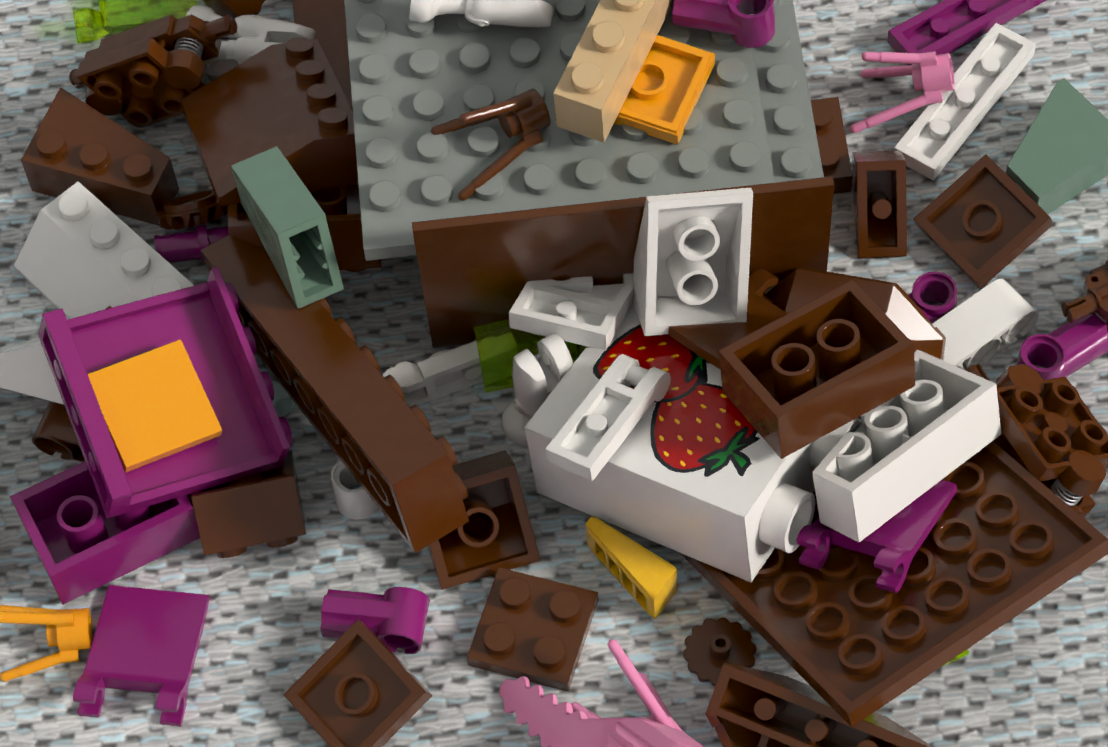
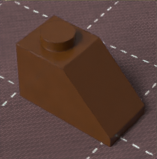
[852,151,907,258]

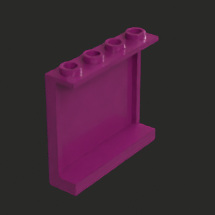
[38,267,293,518]

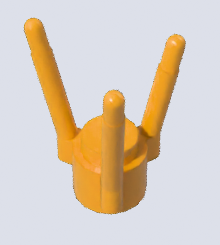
[0,605,92,682]

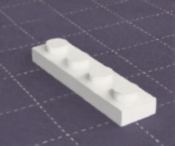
[894,23,1036,181]

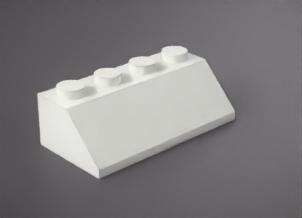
[14,181,194,319]

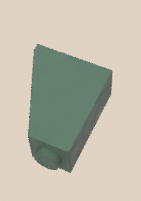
[1006,78,1108,214]
[231,146,344,309]

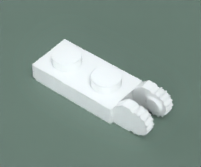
[382,328,518,407]

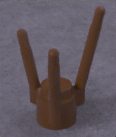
[431,89,551,201]

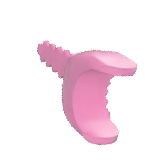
[499,676,704,747]

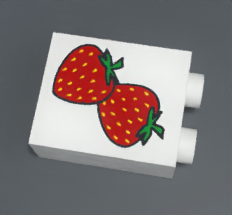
[524,303,862,583]

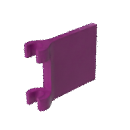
[796,480,957,593]
[73,585,210,727]

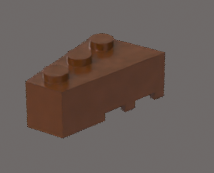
[21,87,179,226]

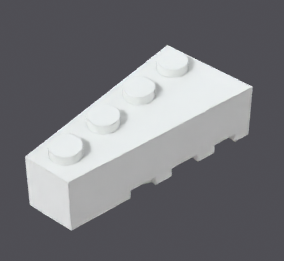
[812,349,1001,542]

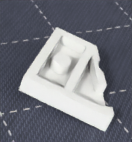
[509,273,633,351]

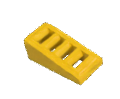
[585,516,678,619]

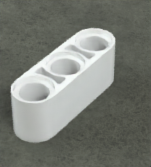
[932,278,1039,370]

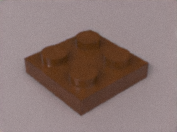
[913,154,1054,289]
[467,567,599,692]
[284,619,433,747]

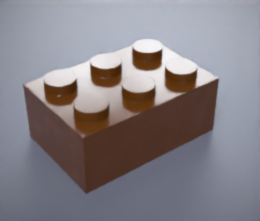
[718,280,915,459]

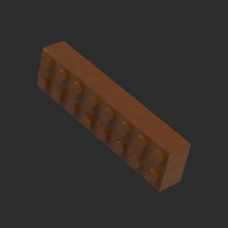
[201,235,469,553]

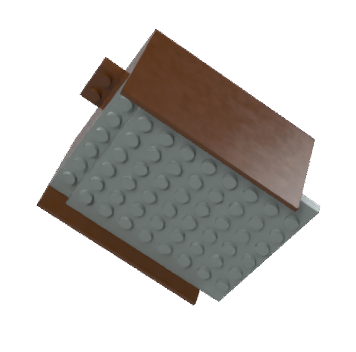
[344,0,853,348]

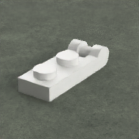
[545,354,671,482]

